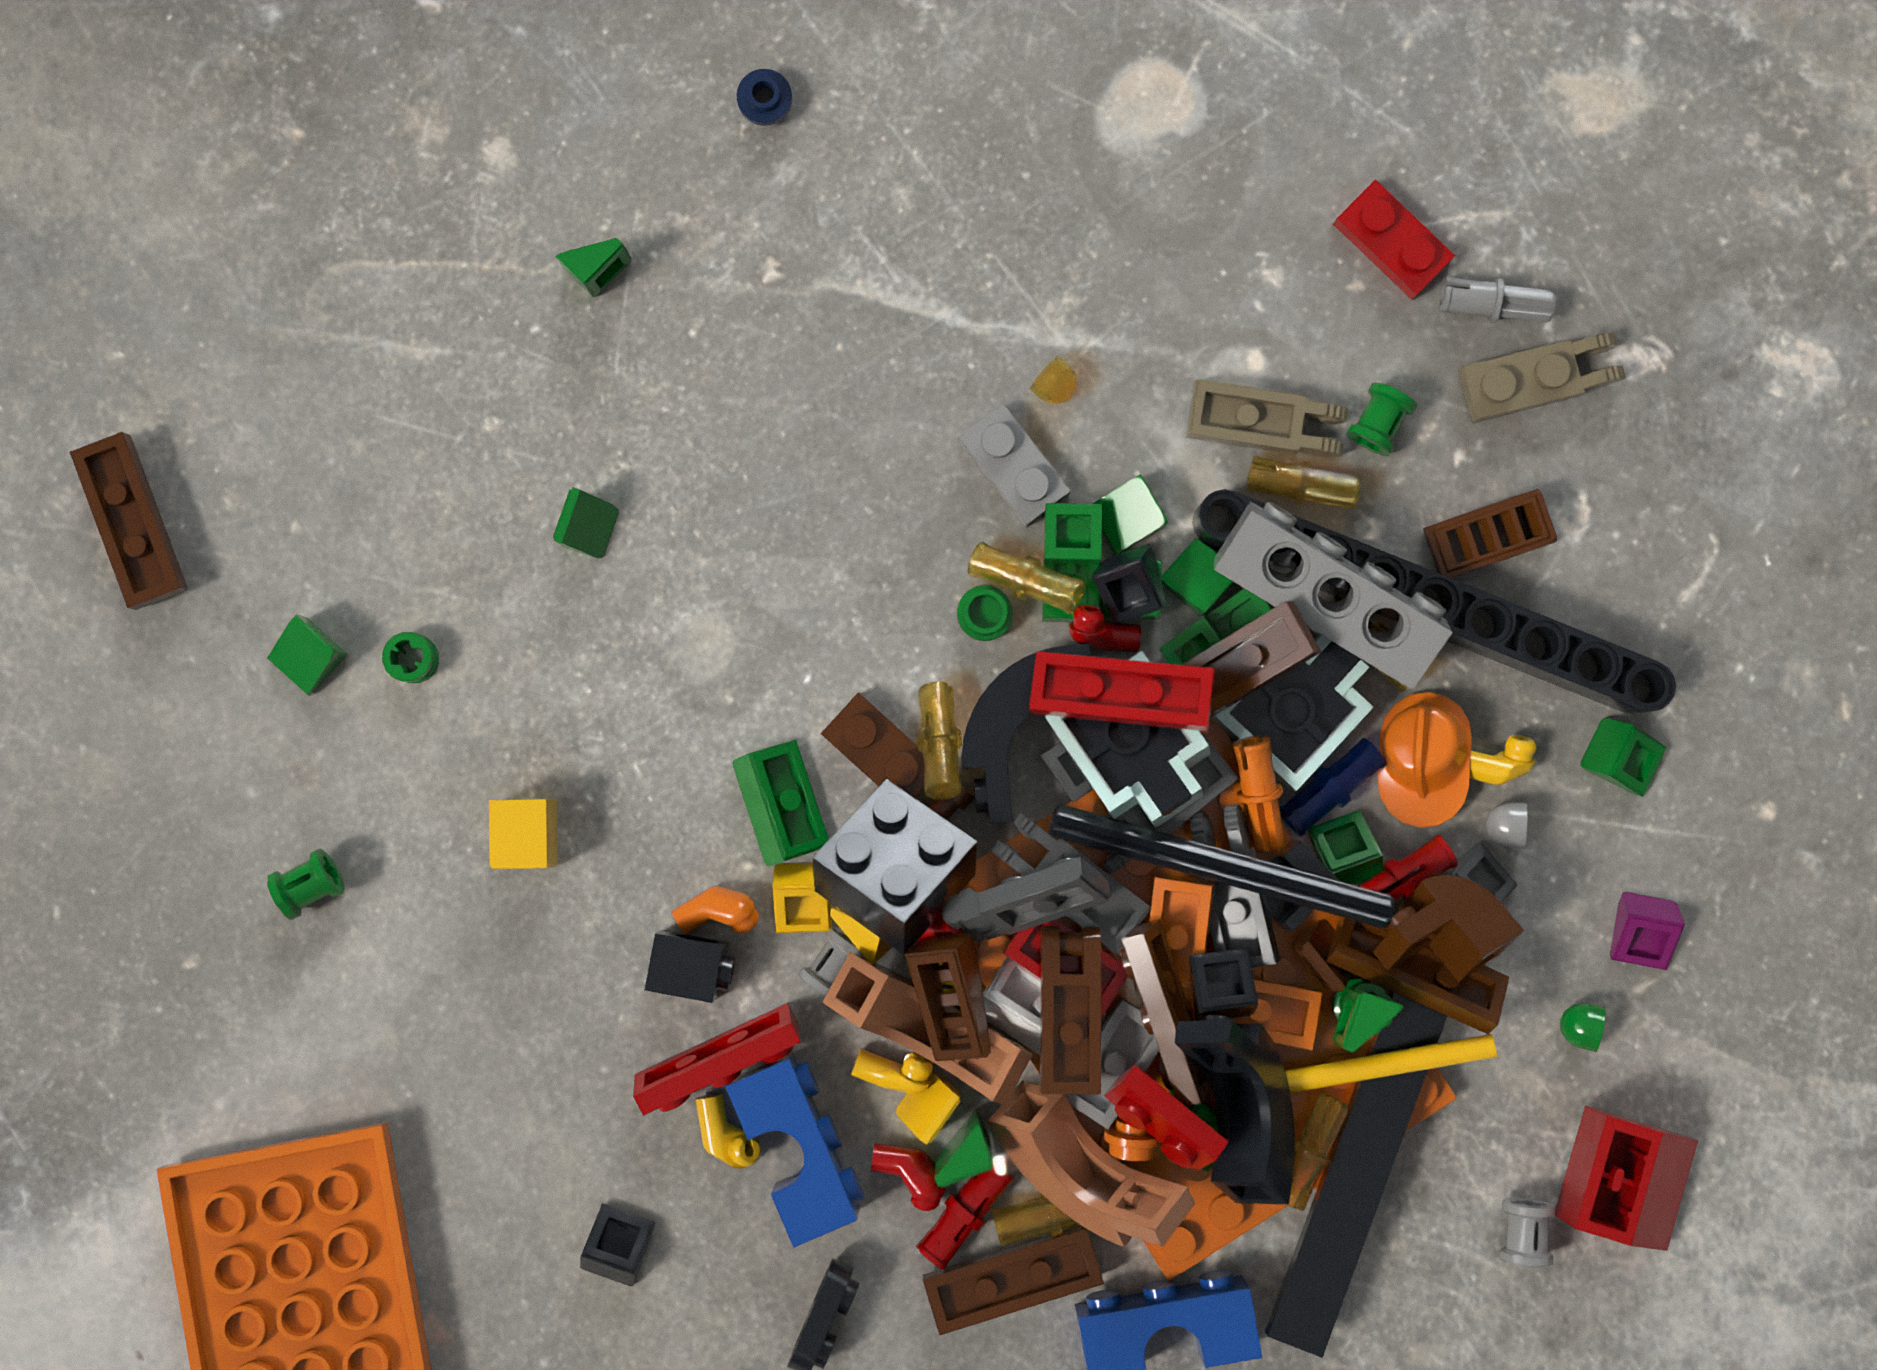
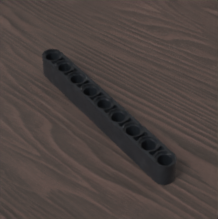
[1192,489,1676,714]

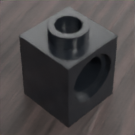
[644,930,735,1003]

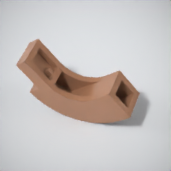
[822,952,1033,1105]
[988,1080,1195,1247]

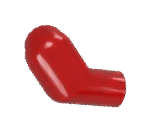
[1069,605,1141,653]
[871,1143,945,1211]

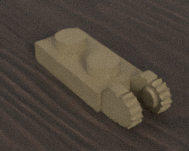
[1458,332,1626,423]
[1185,379,1348,458]

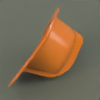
[1377,692,1472,828]

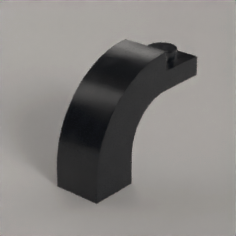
[961,644,1090,824]
[1174,1015,1295,1205]

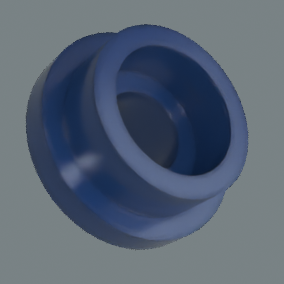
[737,69,792,126]

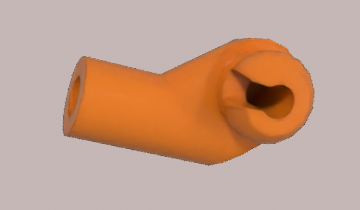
[672,886,759,935]

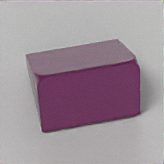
[1610,892,1685,970]

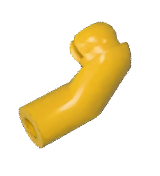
[851,1048,933,1094]

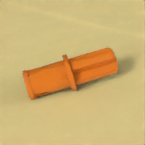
[1233,736,1285,853]

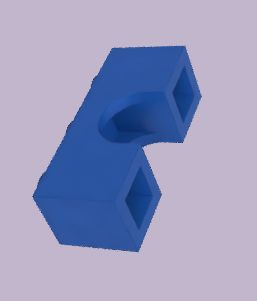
[725,1052,865,1248]
[1075,1270,1263,1370]

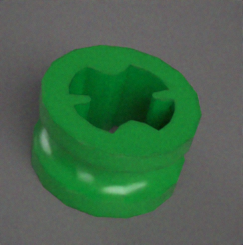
[382,632,439,683]

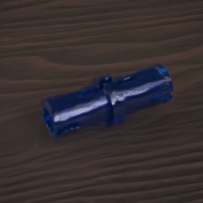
[1279,737,1387,837]

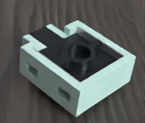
[1212,633,1373,791]
[1045,651,1211,828]

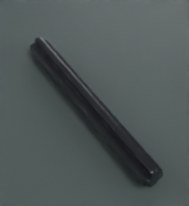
[1049,805,1395,928]

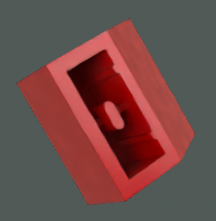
[1555,1105,1698,1251]

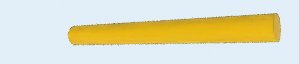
[1285,1034,1498,1093]

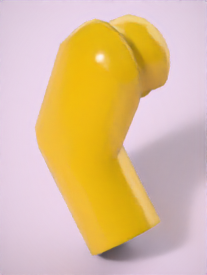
[1470,735,1537,785]
[695,1093,761,1169]

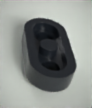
[787,1258,859,1370]

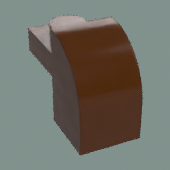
[1373,875,1524,982]

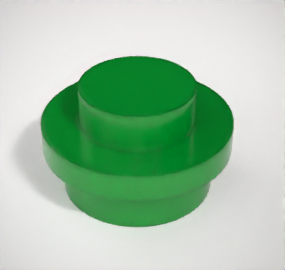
[957,585,1013,641]

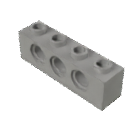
[1214,501,1453,690]

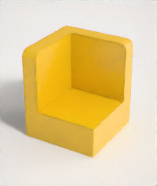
[489,799,558,869]

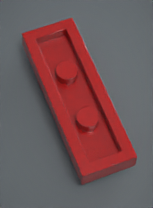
[1029,651,1215,732]
[633,1003,801,1116]

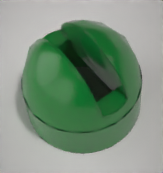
[1560,1003,1606,1052]

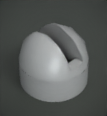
[1485,802,1528,848]

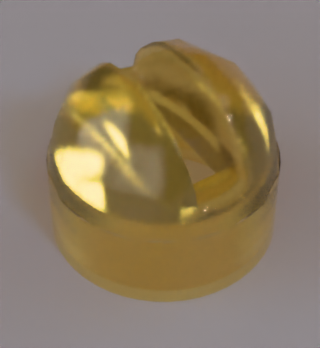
[1029,355,1077,404]

